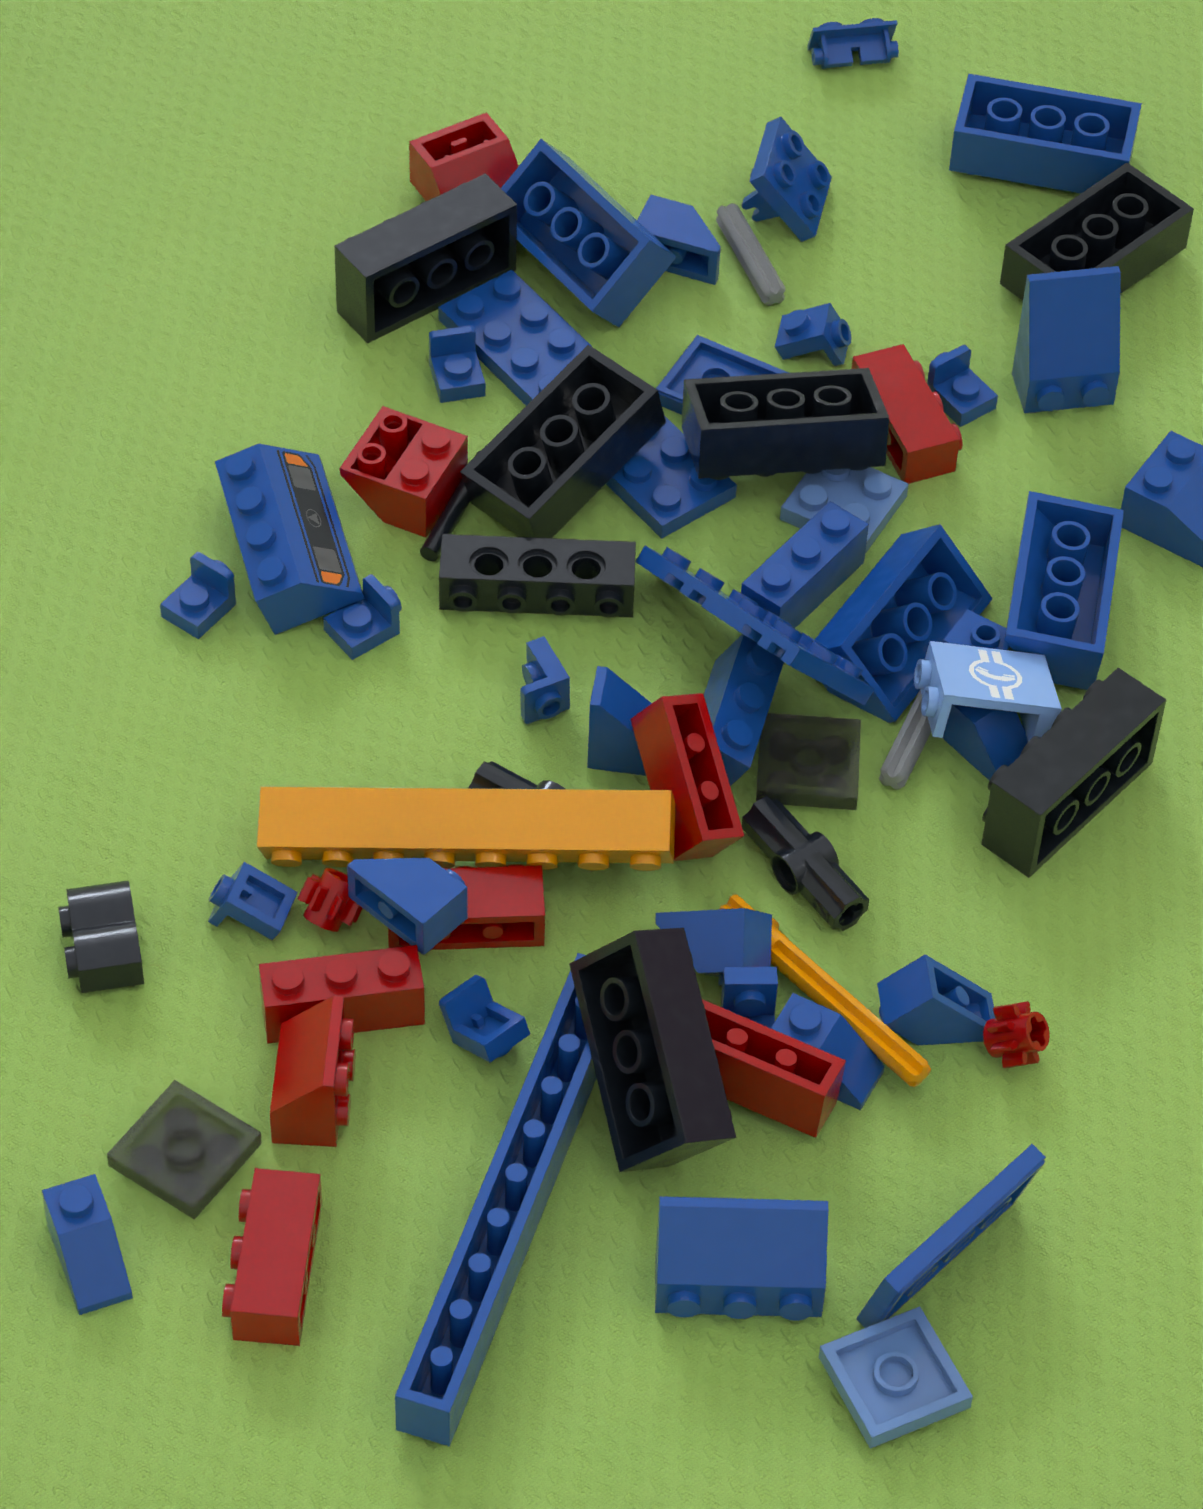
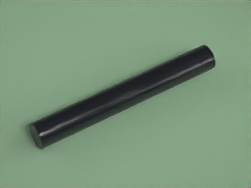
[420,451,480,561]

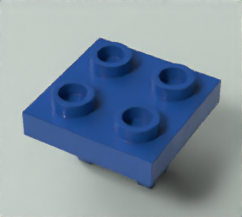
[741,117,832,242]

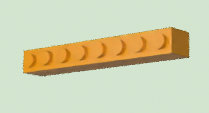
[257,787,675,871]

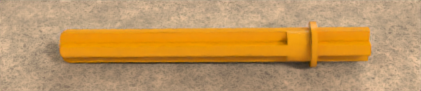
[719,894,931,1087]

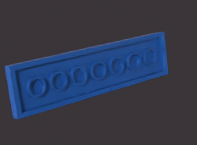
[438,270,737,539]

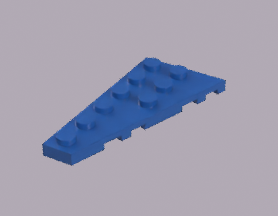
[635,545,875,706]

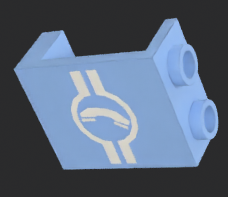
[914,641,1062,741]

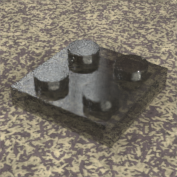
[756,713,861,810]
[107,1080,262,1220]

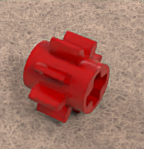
[297,868,363,932]
[983,1001,1050,1068]

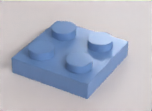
[780,467,909,554]
[819,1306,973,1449]

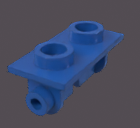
[807,18,899,69]

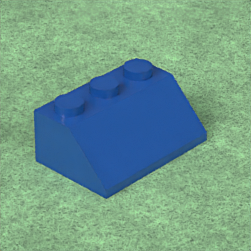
[655,1196,828,1321]

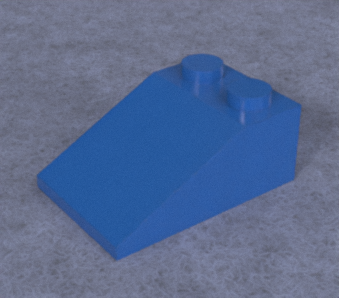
[1012,266,1121,413]
[1121,431,1203,567]

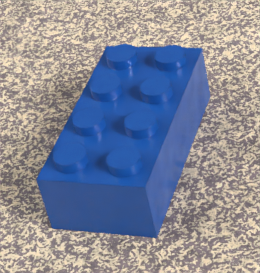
[949,74,1142,193]
[501,139,676,327]

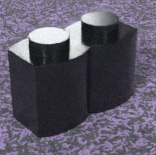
[58,880,144,993]

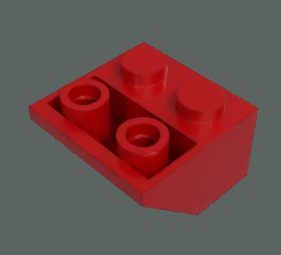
[409,112,519,201]
[340,406,468,538]
[270,996,356,1147]

